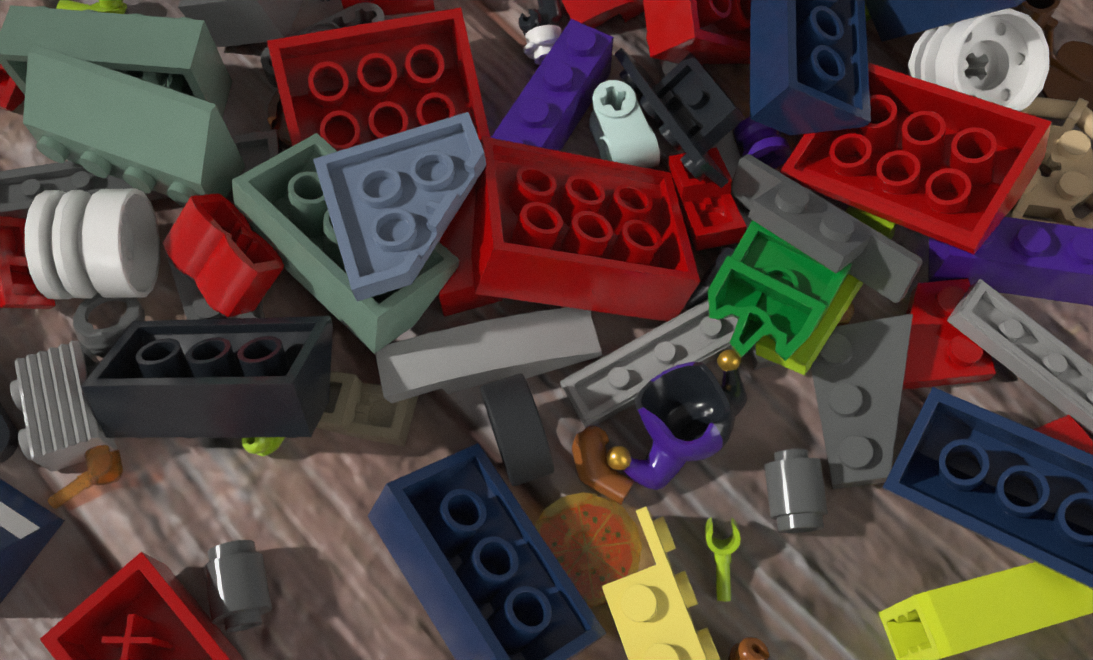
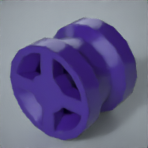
[733,117,792,169]

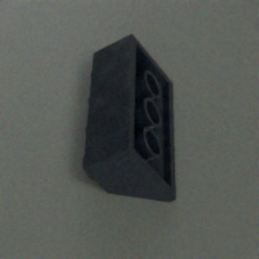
[81,316,333,439]

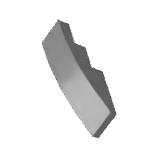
[375,307,603,403]

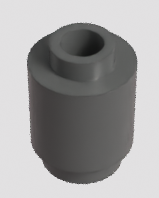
[764,449,828,533]
[204,540,272,632]

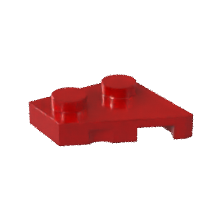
[902,278,996,390]

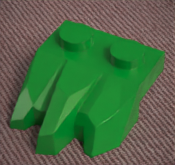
[708,220,852,361]

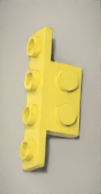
[602,506,721,660]

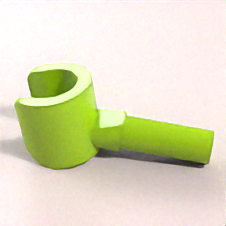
[705,517,741,602]

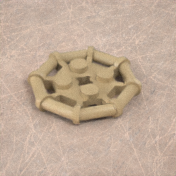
[1005,97,1093,229]

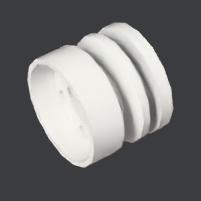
[908,8,1049,111]
[25,188,160,299]

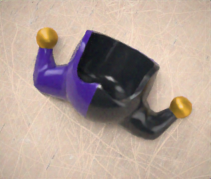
[606,350,747,490]

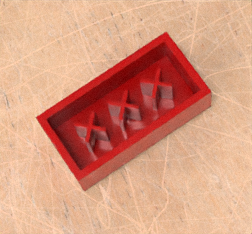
[40,552,245,660]

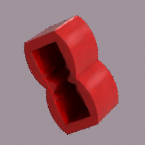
[163,193,284,317]

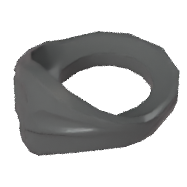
[73,293,145,358]

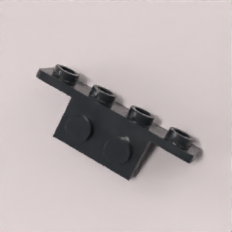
[614,48,745,188]

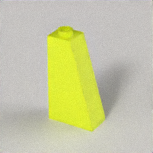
[878,562,1093,660]

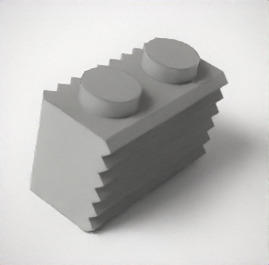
[10,340,117,472]

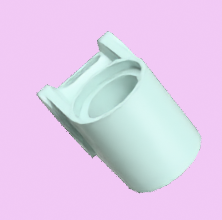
[589,80,660,168]

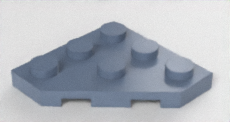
[313,112,486,302]

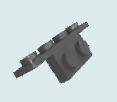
[731,154,923,303]

